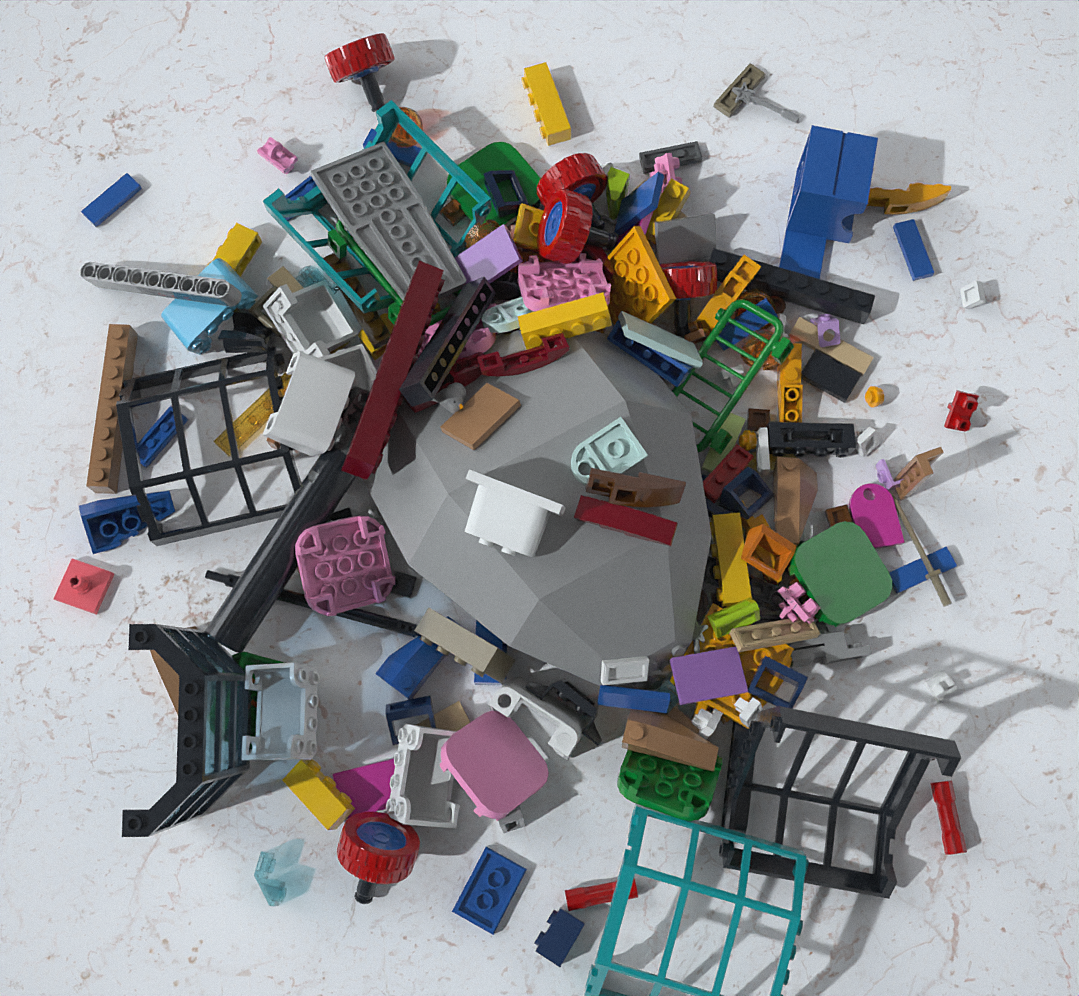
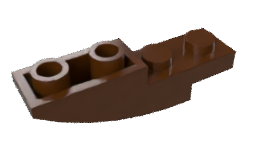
[586,468,686,507]

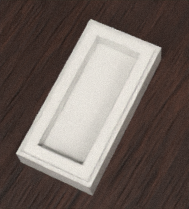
[756,428,770,476]
[601,656,649,685]

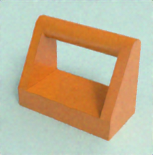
[741,524,797,581]

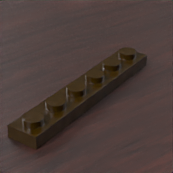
[323,253,391,350]

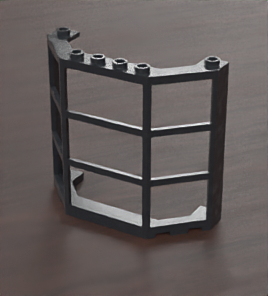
[116,346,302,546]
[719,706,961,899]

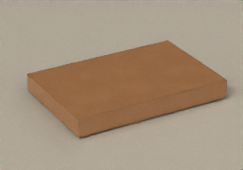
[440,383,521,450]

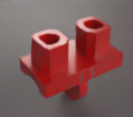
[944,390,979,432]

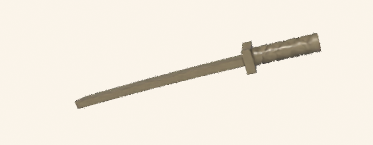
[892,495,952,607]

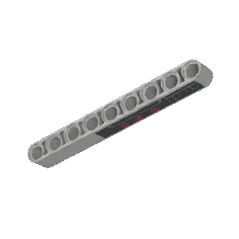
[80,262,242,307]

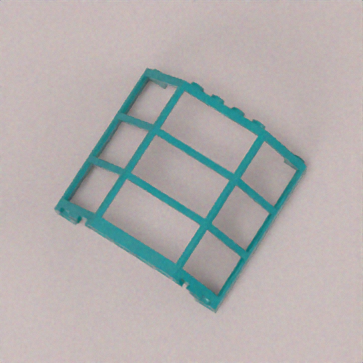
[263,100,492,313]
[584,804,809,996]

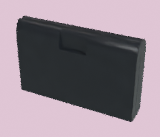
[801,349,862,403]

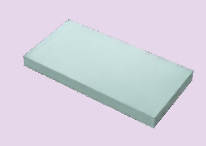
[618,311,703,369]

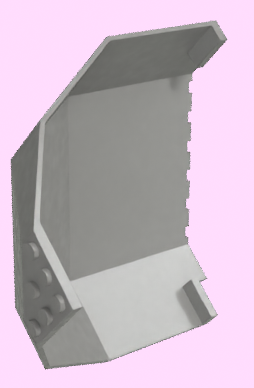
[362,328,712,690]

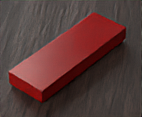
[703,444,754,503]

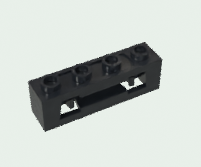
[765,422,856,458]

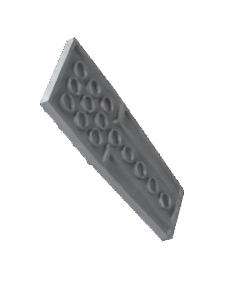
[311,142,466,300]

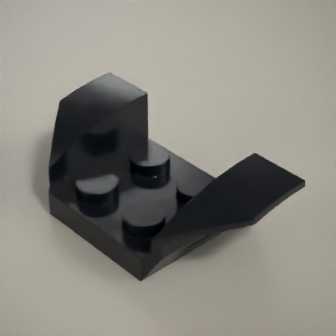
[218,308,276,353]
[525,678,602,746]

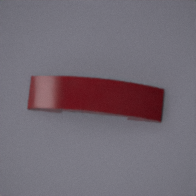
[477,332,570,377]

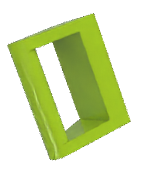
[606,167,630,220]
[707,598,760,638]

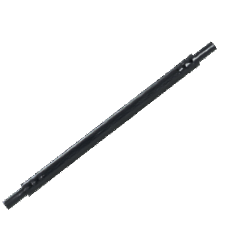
[205,570,422,638]

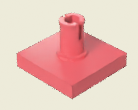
[53,558,114,615]

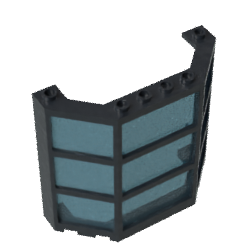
[122,624,251,837]

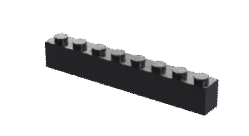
[709,248,875,324]
[399,276,496,407]

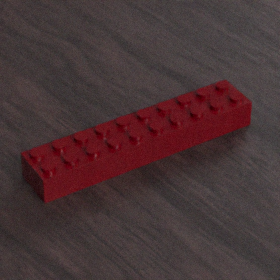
[341,260,445,480]

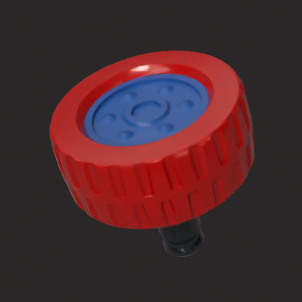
[325,33,395,112]
[537,153,607,229]
[537,189,617,264]
[659,262,717,336]
[337,812,420,904]

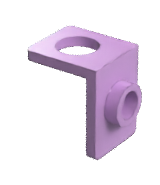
[810,314,840,347]
[876,459,904,491]

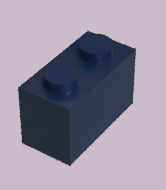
[534,907,585,967]

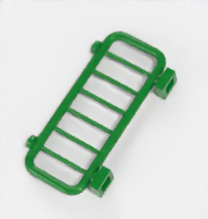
[328,220,462,326]
[672,299,794,455]

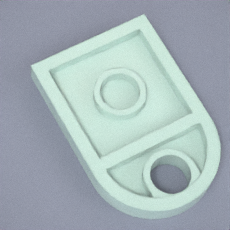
[481,297,535,333]
[571,417,648,485]

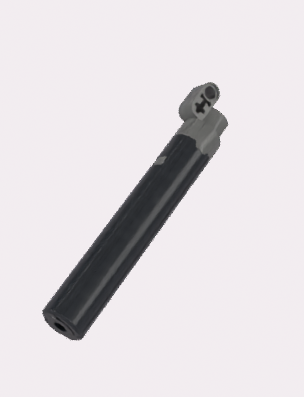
[205,386,370,653]

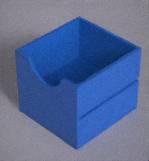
[786,125,878,244]

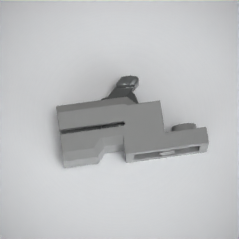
[787,620,872,668]

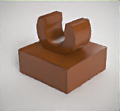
[440,199,467,227]
[684,321,711,344]

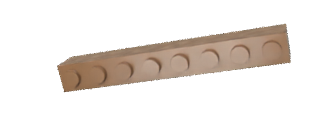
[86,324,138,494]

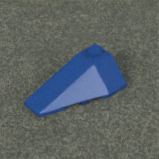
[79,491,175,554]
[375,616,462,700]

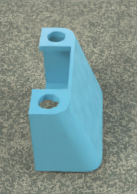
[161,258,258,355]

